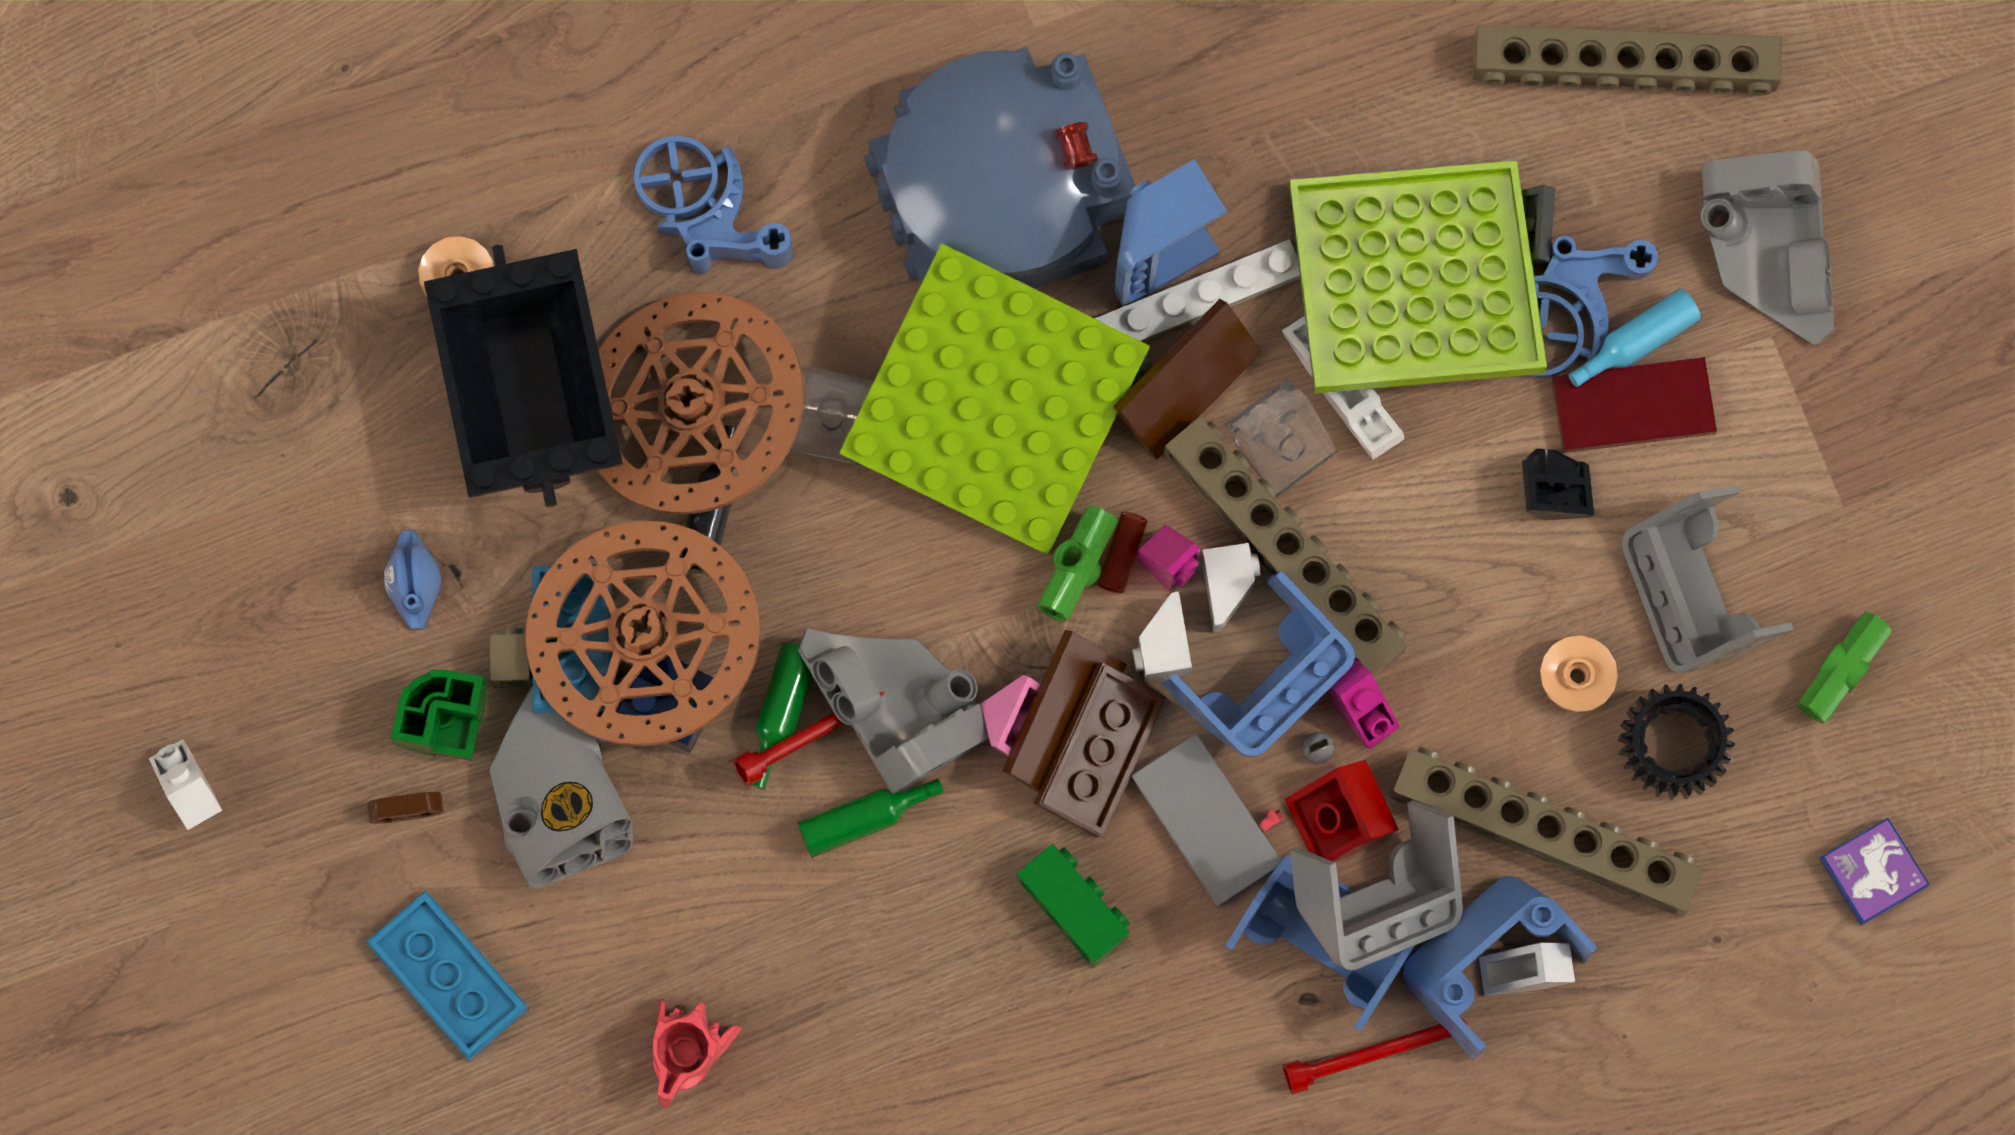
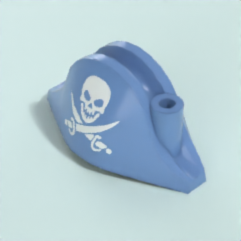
[384,530,441,631]

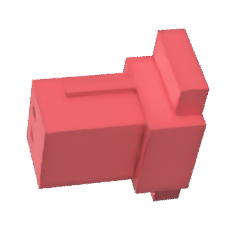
[1259,809,1284,832]

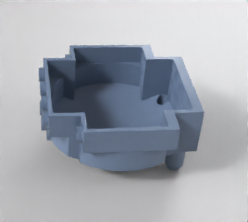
[864,47,1136,289]

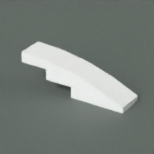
[1282,316,1404,460]

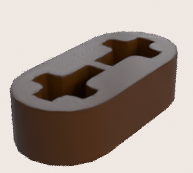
[367,792,444,824]

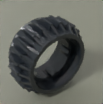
[1618,684,1735,800]

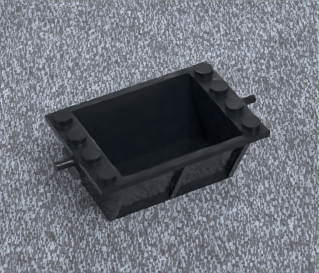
[424,245,623,507]

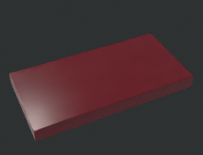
[1552,357,1717,453]

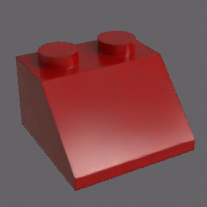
[1284,759,1399,862]

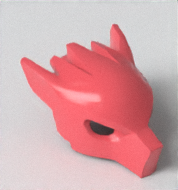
[653,998,741,1108]

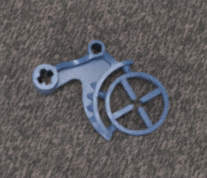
[634,136,793,274]
[1527,236,1658,378]

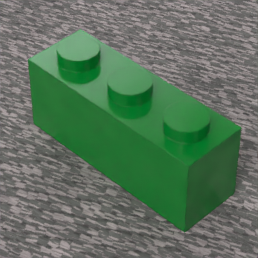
[1016,843,1130,968]

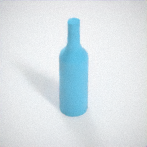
[1568,288,1701,387]

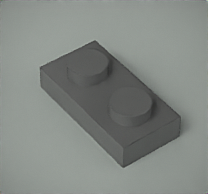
[1521,184,1556,266]

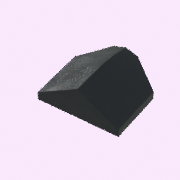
[1522,448,1594,521]

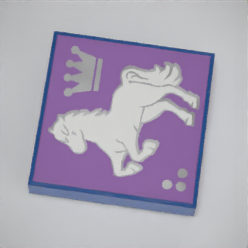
[1819,818,1930,925]

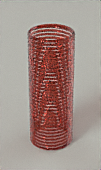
[1097,512,1148,594]

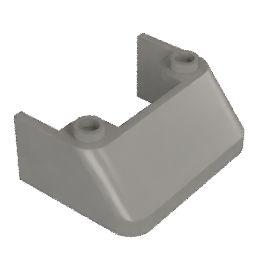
[1622,485,1794,673]
[1290,800,1463,970]

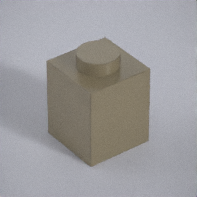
[490,628,533,688]

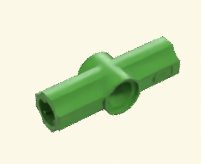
[1036,505,1118,623]
[1796,611,1893,724]

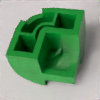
[390,670,487,761]

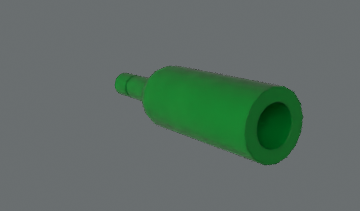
[750,642,812,790]
[797,778,944,858]

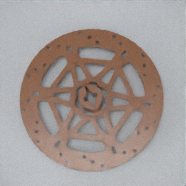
[598,292,805,514]
[526,521,760,746]

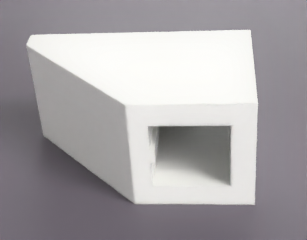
[149,739,222,830]

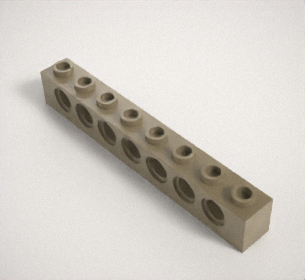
[1473,25,1782,96]
[1164,416,1407,679]
[1390,747,1704,917]

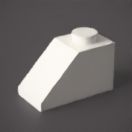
[1201,543,1260,633]
[1132,592,1192,682]
[1479,943,1575,996]

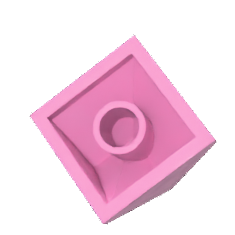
[981,675,1041,757]

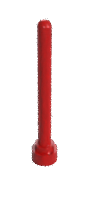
[733,691,885,786]
[1283,1019,1468,1095]

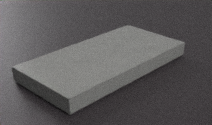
[1131,734,1281,908]

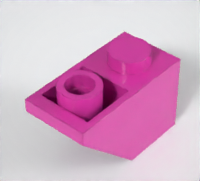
[1137,524,1200,591]
[1326,659,1400,749]

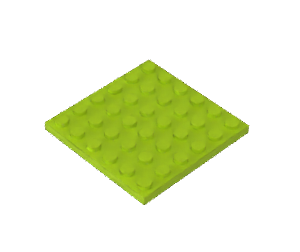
[1289,160,1547,394]
[839,243,1150,555]

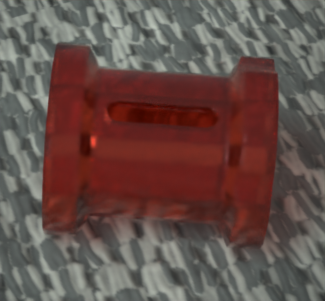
[1054,122,1098,170]

